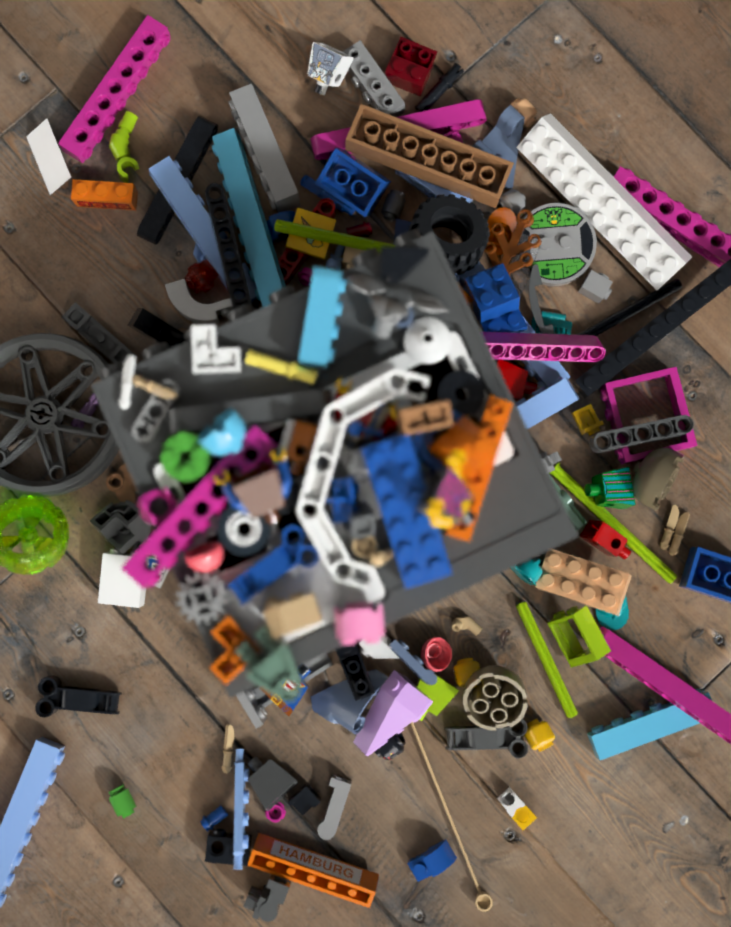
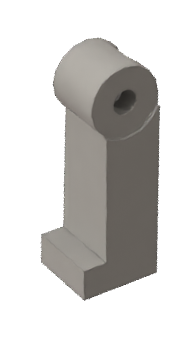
[317,774,352,840]

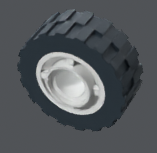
[217,506,271,556]

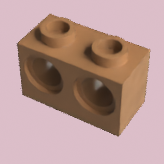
[395,400,453,435]

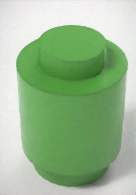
[108,784,136,818]

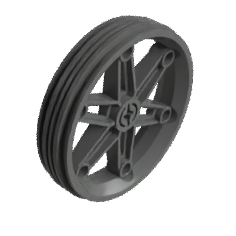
[0,333,119,497]

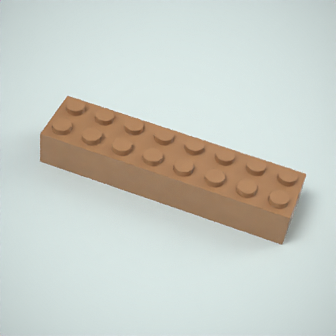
[345,104,514,208]

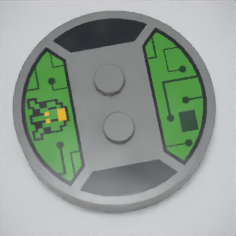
[515,203,597,286]

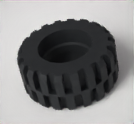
[408,194,490,275]

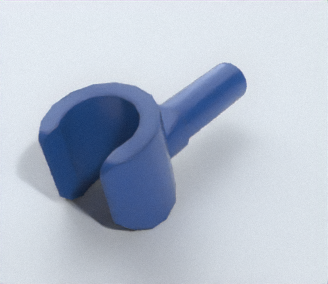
[347,422,383,438]

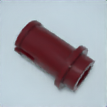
[346,221,372,237]

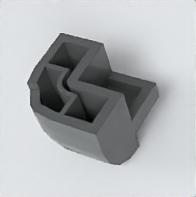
[90,500,151,554]

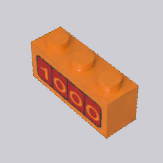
[71,179,138,211]

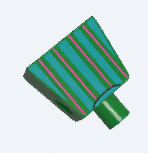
[584,467,636,509]

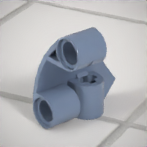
[472,105,525,189]
[311,669,388,734]

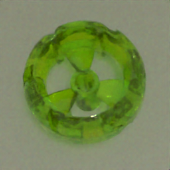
[0,494,70,575]

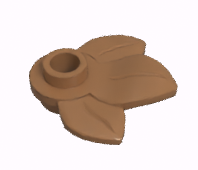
[106,463,138,503]

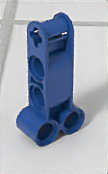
[226,526,319,606]

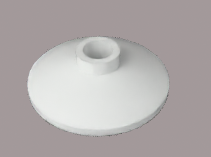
[404,317,451,364]

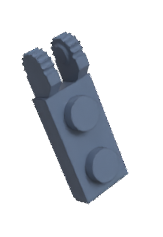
[388,639,437,686]

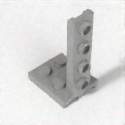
[236,653,333,729]

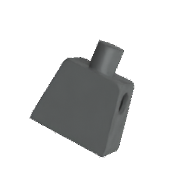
[247,756,298,811]

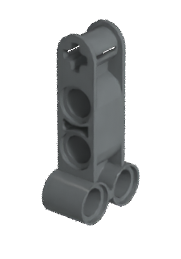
[444,718,528,759]

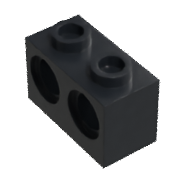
[205,829,252,866]

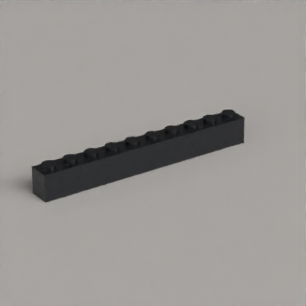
[573,259,731,399]

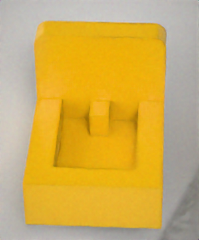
[571,404,604,436]

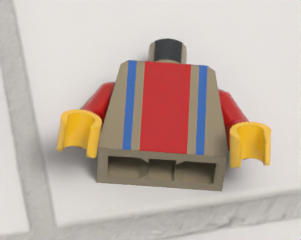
[334,376,399,451]

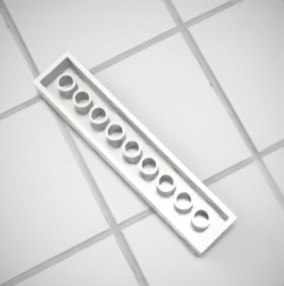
[516,114,692,290]

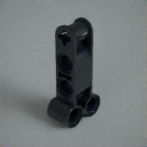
[35,675,122,718]

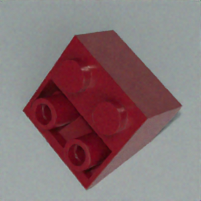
[385,37,438,97]

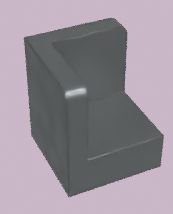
[343,501,376,540]

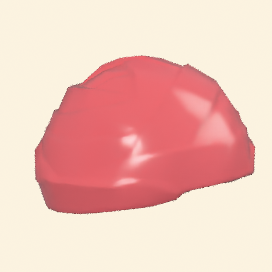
[185,542,223,572]
[421,637,452,672]

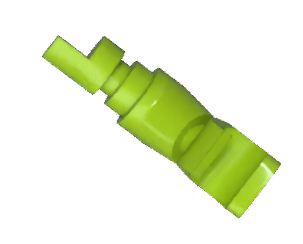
[109,111,139,183]

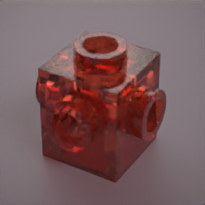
[184,259,219,294]

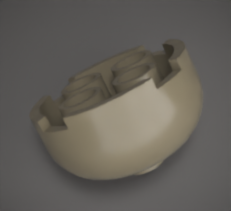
[632,448,685,511]
[463,665,527,731]

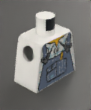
[308,42,354,95]

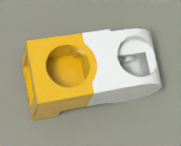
[497,787,537,830]

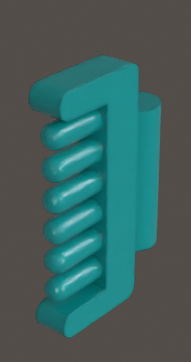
[531,311,573,335]

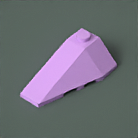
[353,670,433,756]

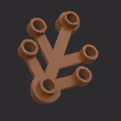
[484,209,542,276]

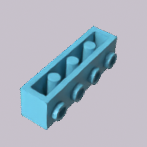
[299,266,347,368]

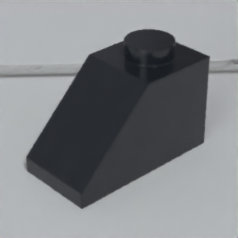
[380,247,429,284]

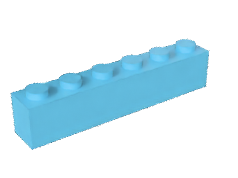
[587,689,712,760]

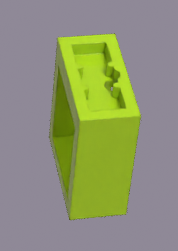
[547,605,611,668]

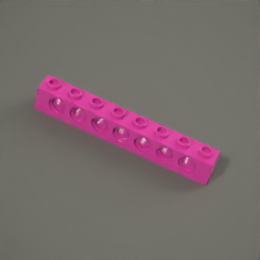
[58,15,171,164]
[613,166,731,267]
[121,425,278,588]

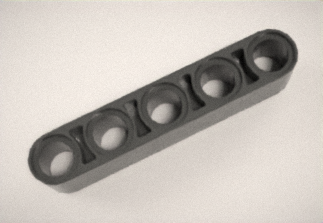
[589,415,694,453]

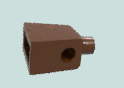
[286,419,320,476]

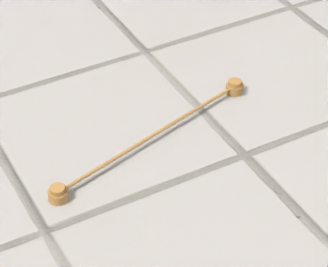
[410,722,493,912]

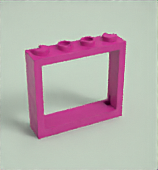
[600,367,698,465]

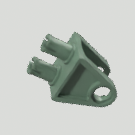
[235,625,302,702]

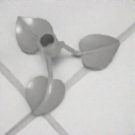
[345,274,449,338]

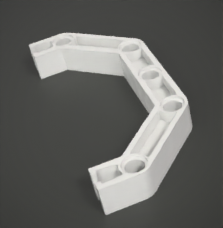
[297,369,430,591]

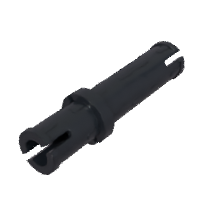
[415,63,464,112]

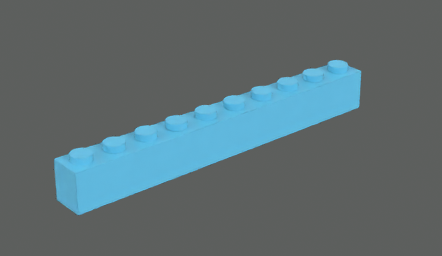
[212,128,286,309]

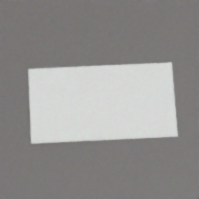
[27,118,71,195]

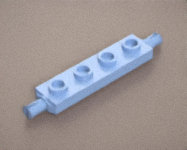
[233,749,249,870]

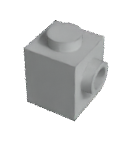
[578,270,612,304]

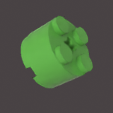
[160,432,213,483]

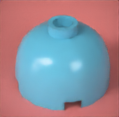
[197,408,246,456]

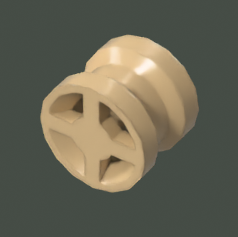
[352,536,376,558]

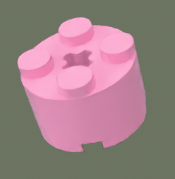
[334,602,385,645]

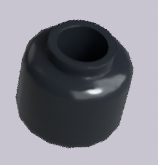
[374,733,406,760]

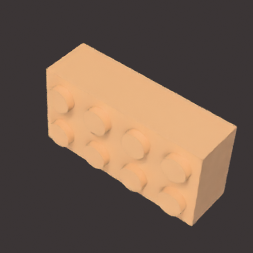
[535,549,632,616]

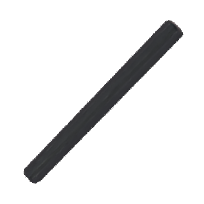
[577,279,683,336]

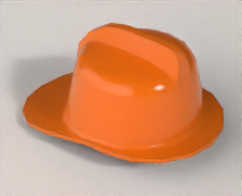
[487,207,517,255]

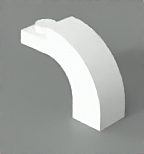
[165,279,233,325]

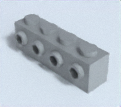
[343,40,405,117]

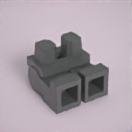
[243,874,291,922]

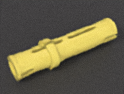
[245,349,318,385]

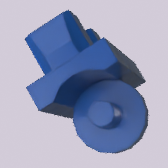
[326,477,360,523]

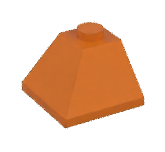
[428,415,499,480]

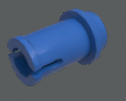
[200,805,228,831]

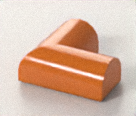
[209,615,262,685]

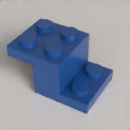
[465,263,527,333]

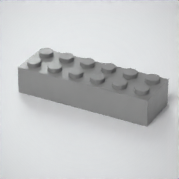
[228,83,301,213]

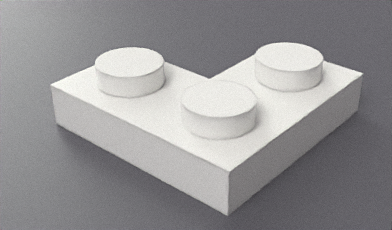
[191,325,241,374]

